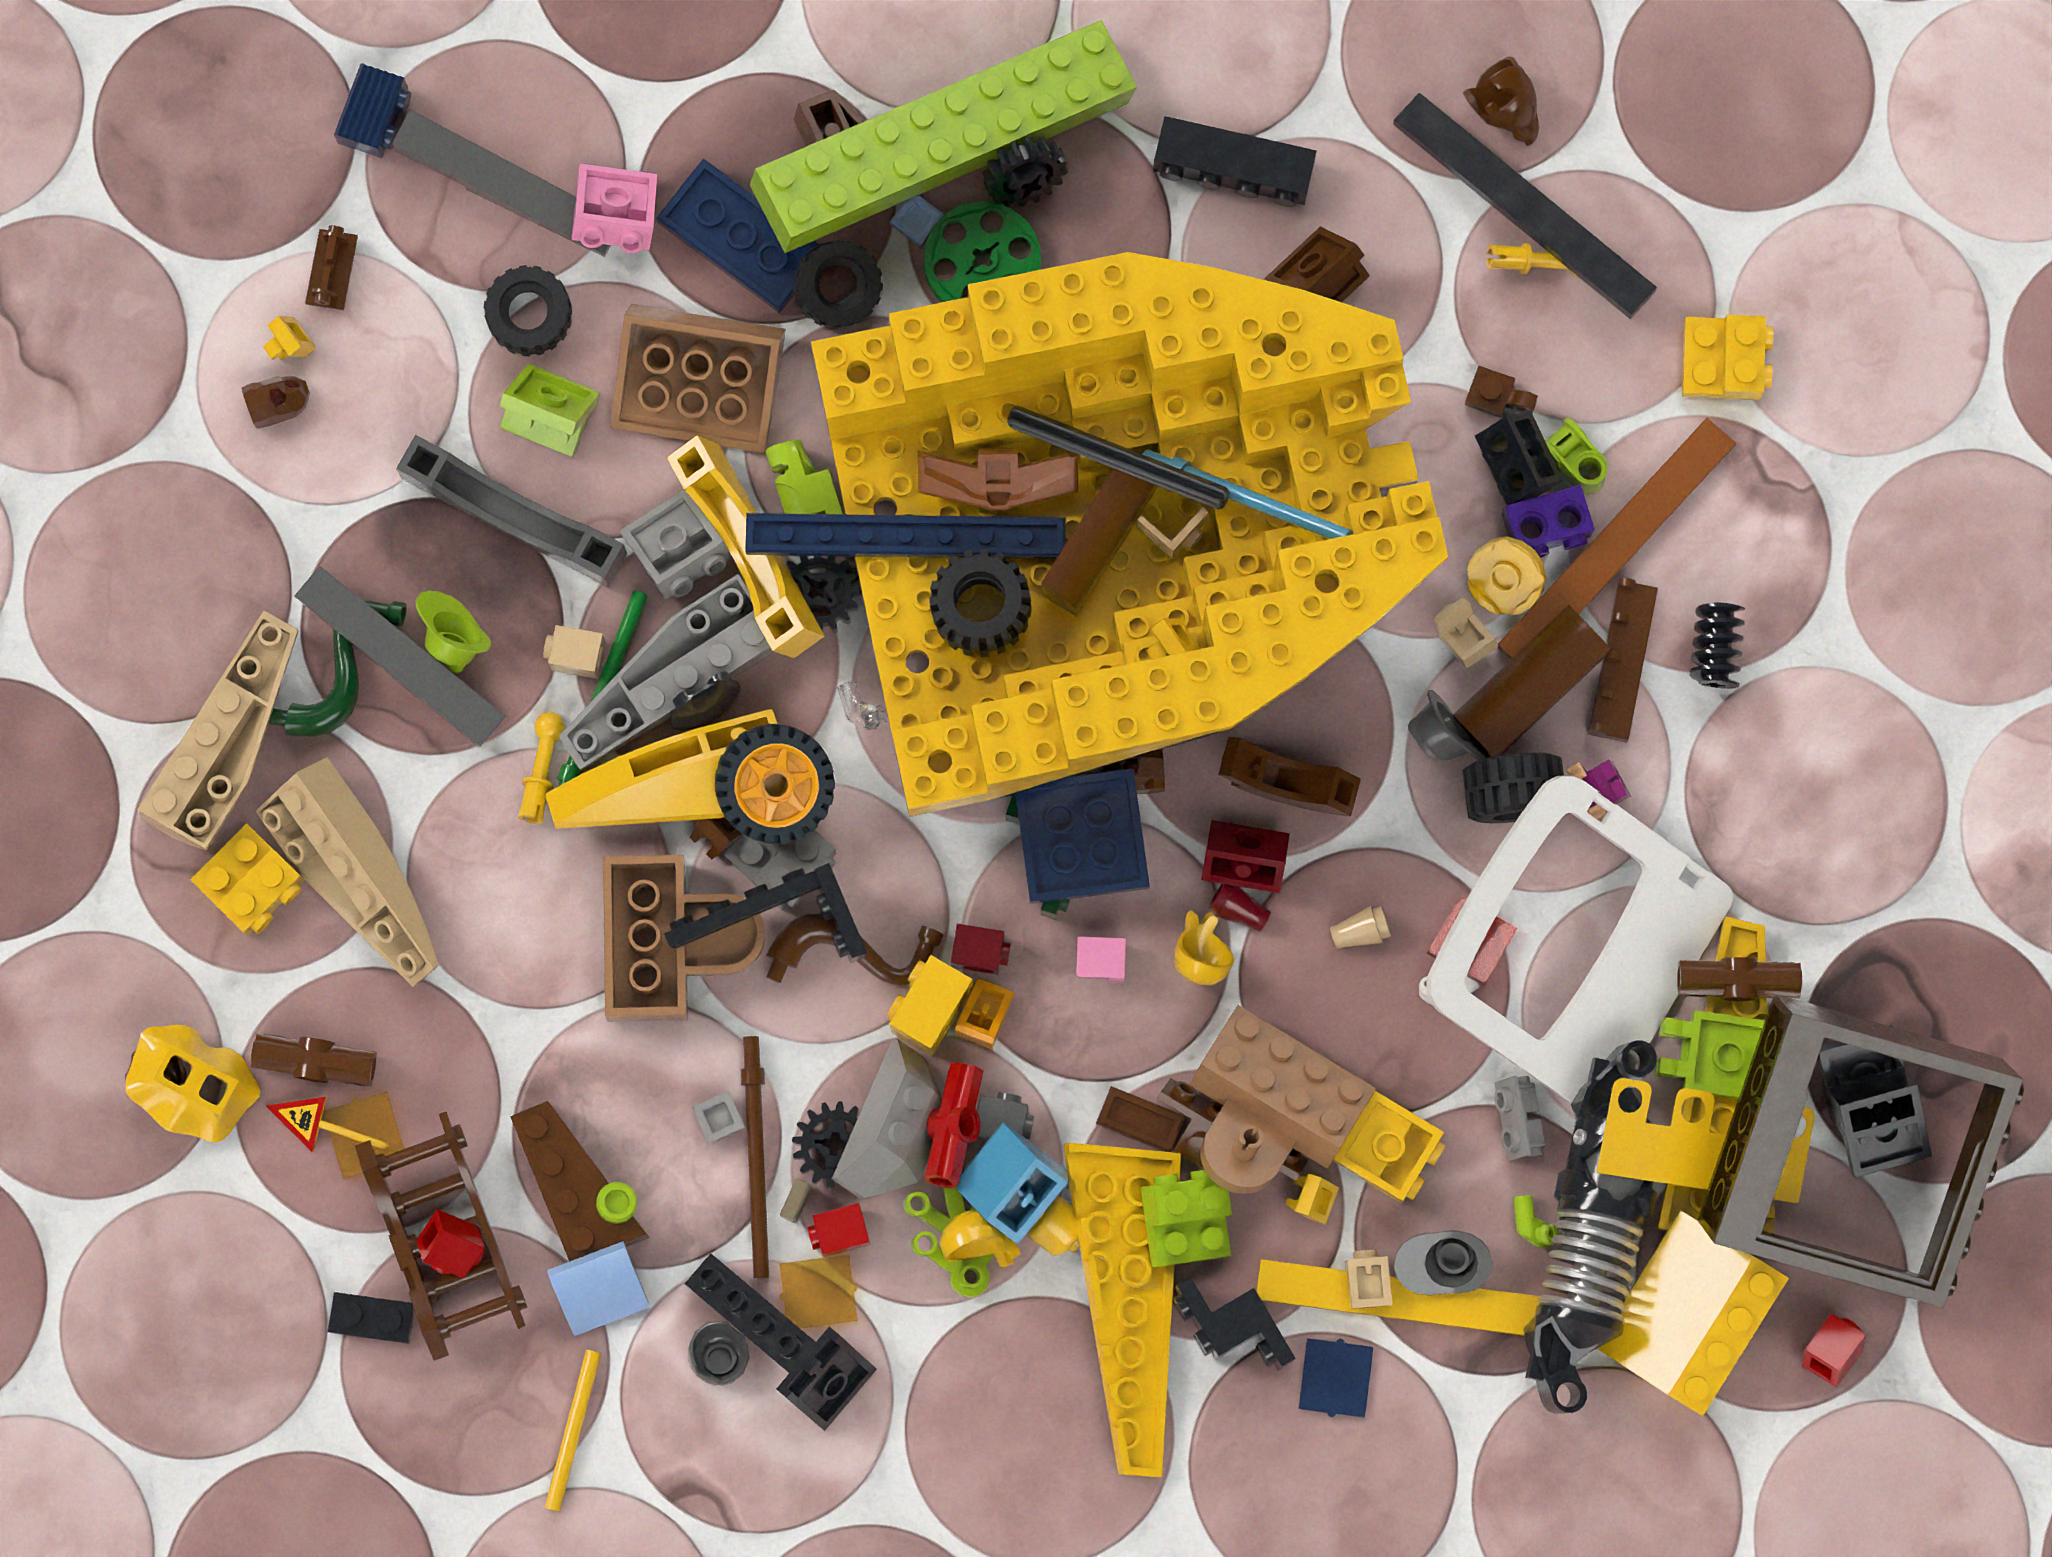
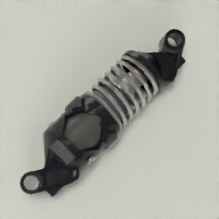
[1524,1040,1658,1414]

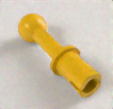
[1486,243,1579,278]
[517,712,566,824]

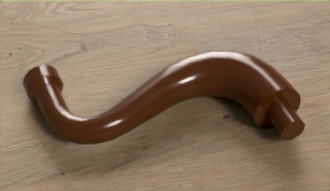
[766,913,944,985]

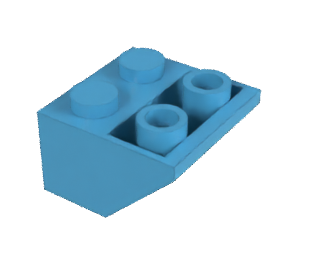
[956,1121,1068,1244]

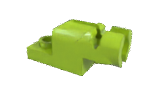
[766,439,843,514]

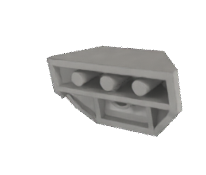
[832,1038,942,1199]

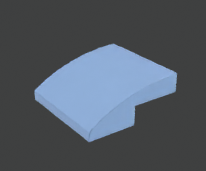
[547,1241,650,1336]

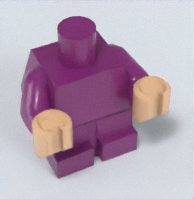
[1567,759,1631,821]

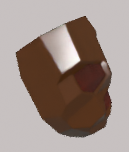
[241,376,310,429]
[1101,749,1165,794]

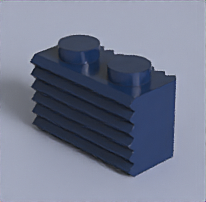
[334,63,411,158]

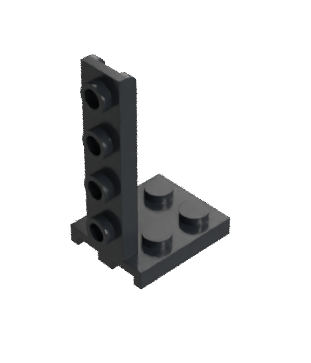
[664,863,867,964]
[685,1253,877,1431]

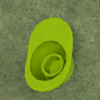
[416,590,491,674]

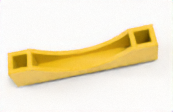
[667,435,825,658]

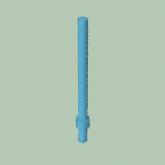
[1143,449,1353,539]

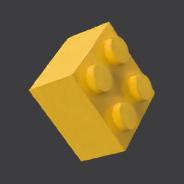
[887,955,973,1057]

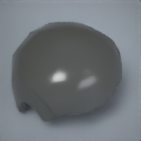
[688,1321,750,1386]

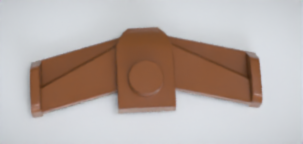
[918,448,1078,511]

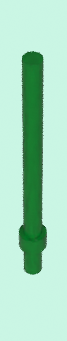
[549,590,648,811]

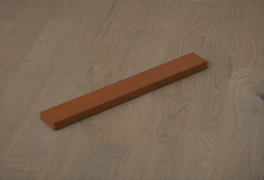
[1498,418,1736,660]

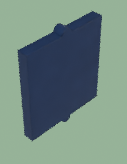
[1298,1338,1373,1418]

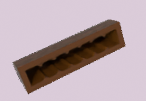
[1041,468,1158,617]
[1454,605,1612,757]

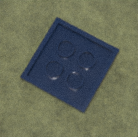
[1015,769,1150,904]

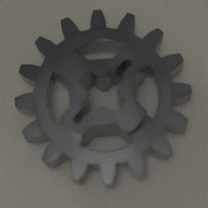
[982,137,1068,207]
[786,556,862,633]
[792,1101,859,1189]

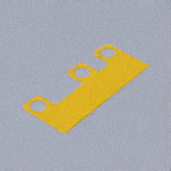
[1596,1078,1815,1203]

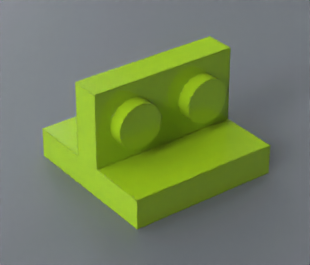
[499,364,601,457]

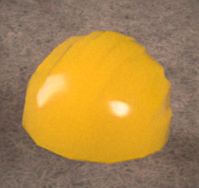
[1173,910,1234,986]
[940,1210,1021,1267]

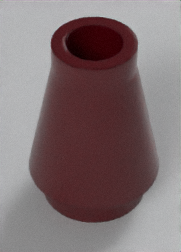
[1209,884,1271,932]

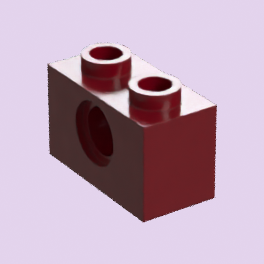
[1201,820,1290,894]

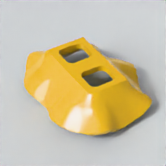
[125,1024,261,1143]

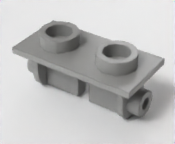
[1494,1076,1546,1161]

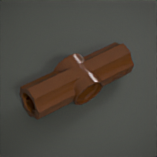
[1677,957,1802,1002]
[251,1033,377,1087]

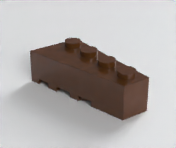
[510,1101,650,1262]

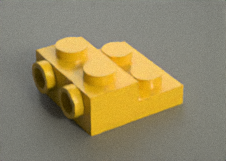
[1682,314,1774,400]
[190,823,304,937]
[1333,1091,1446,1204]

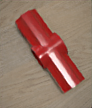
[924,1062,984,1188]

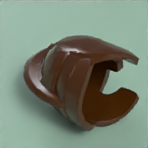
[1463,56,1539,146]

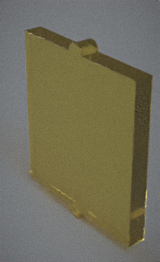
[323,1092,404,1179]
[779,1255,858,1329]

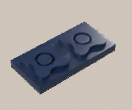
[656,158,819,314]

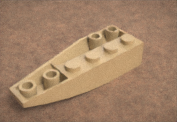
[137,611,299,851]
[256,757,439,987]

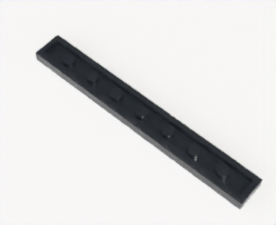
[1393,92,1657,319]

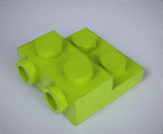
[1140,1170,1232,1267]

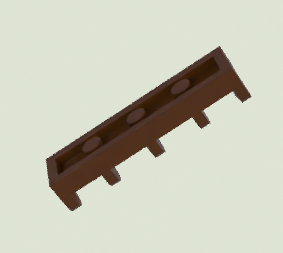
[1588,577,1658,743]

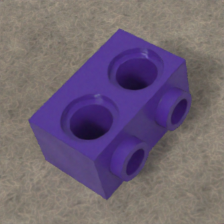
[1502,484,1595,558]

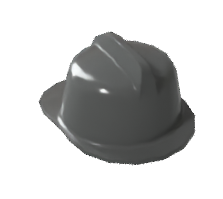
[1408,690,1491,761]
[1394,1230,1492,1295]

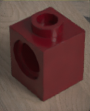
[950,923,1011,975]

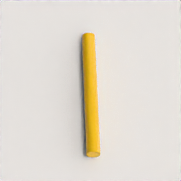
[544,1349,602,1512]

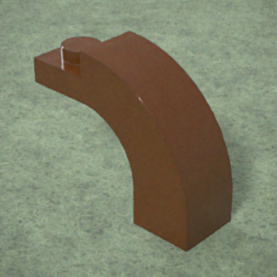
[1218,737,1361,816]

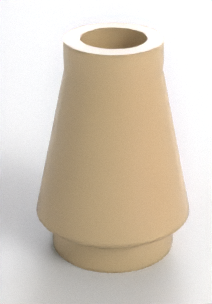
[1330,905,1392,950]

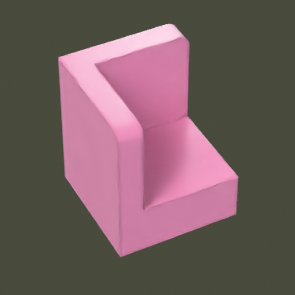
[1076,937,1126,983]

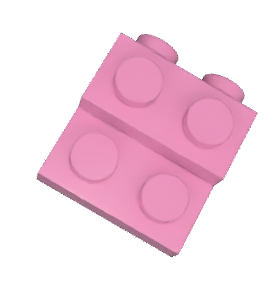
[572,164,657,253]

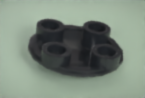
[671,671,741,731]

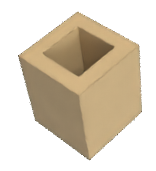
[543,625,606,679]

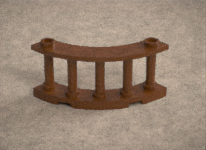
[355,1112,528,1361]

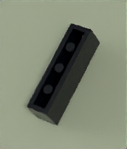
[1153,116,1317,207]

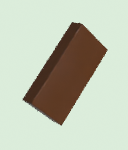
[1096,1086,1185,1152]

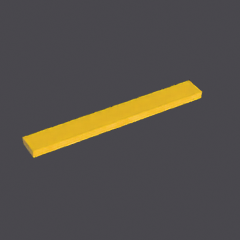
[1256,1259,1540,1336]

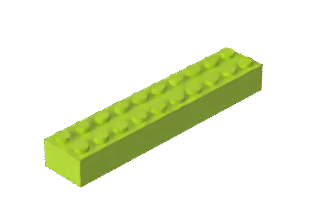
[750,20,1137,253]

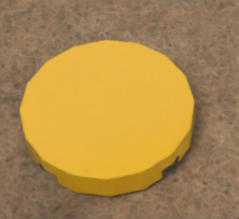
[1467,537,1546,615]

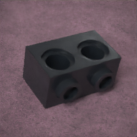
[1475,410,1563,505]

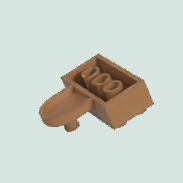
[603,855,766,1022]
[1189,1005,1376,1194]

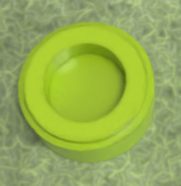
[596,1182,637,1224]

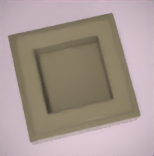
[780,1178,812,1223]

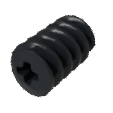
[1689,602,1746,689]

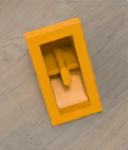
[955,978,1015,1050]

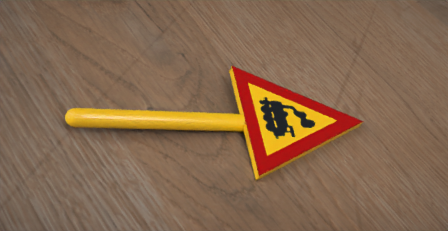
[266,1096,389,1152]

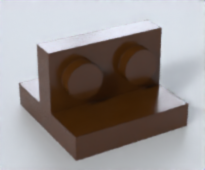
[1264,226,1370,302]

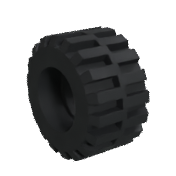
[929,549,1032,657]
[1462,752,1564,824]

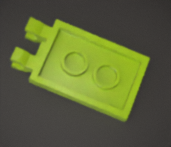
[1654,1010,1765,1099]

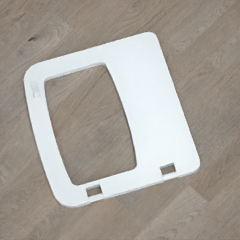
[1427,776,1733,1104]

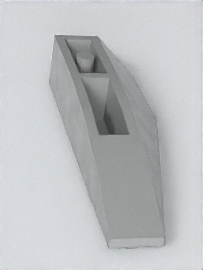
[559,574,774,770]

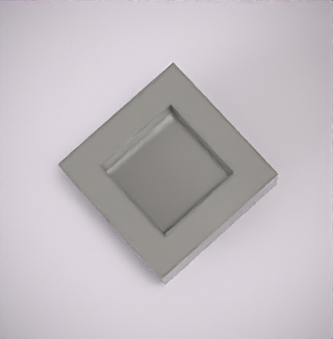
[692,1090,746,1145]

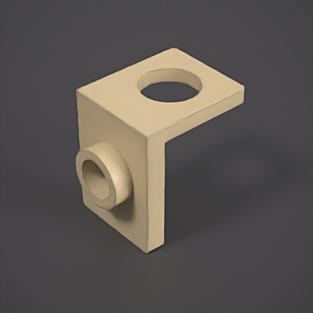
[1137,507,1209,559]

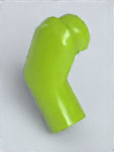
[1513,1195,1559,1248]

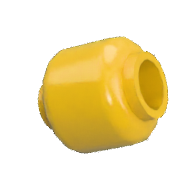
[1027,1196,1080,1256]

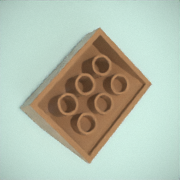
[610,304,786,453]

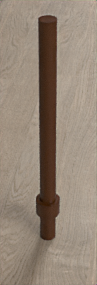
[740,1036,769,1278]

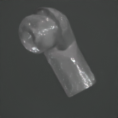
[837,681,888,730]

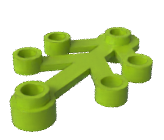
[903,1162,994,1298]

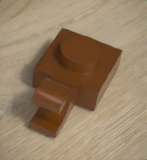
[1465,365,1538,418]

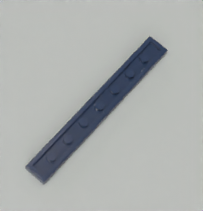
[745,513,1066,559]

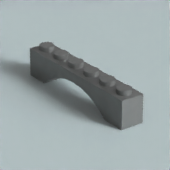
[396,435,627,587]

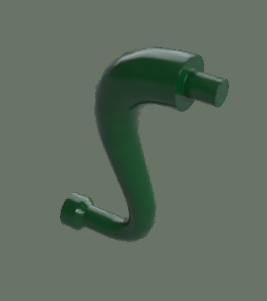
[269,601,407,737]

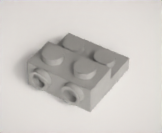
[620,489,732,600]
[724,830,837,911]

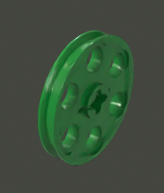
[924,201,1041,303]

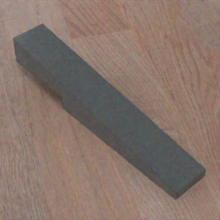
[392,110,611,257]
[294,566,506,748]

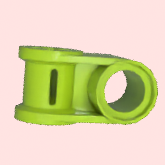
[1544,417,1608,495]

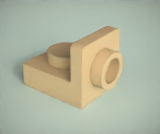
[1345,1249,1392,1309]

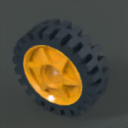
[715,724,835,844]

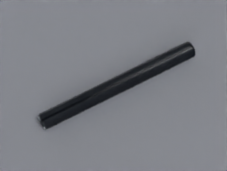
[1007,405,1230,509]

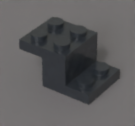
[1817,1025,1933,1178]
[1172,1277,1296,1370]

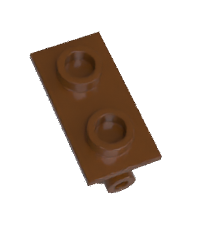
[305,225,358,311]

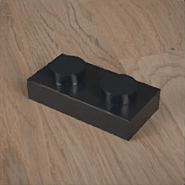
[328,1292,415,1344]

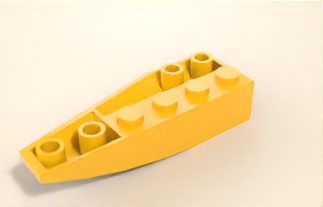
[545,709,785,829]

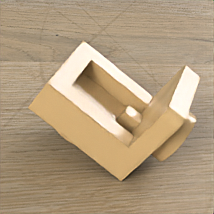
[1433,597,1498,669]

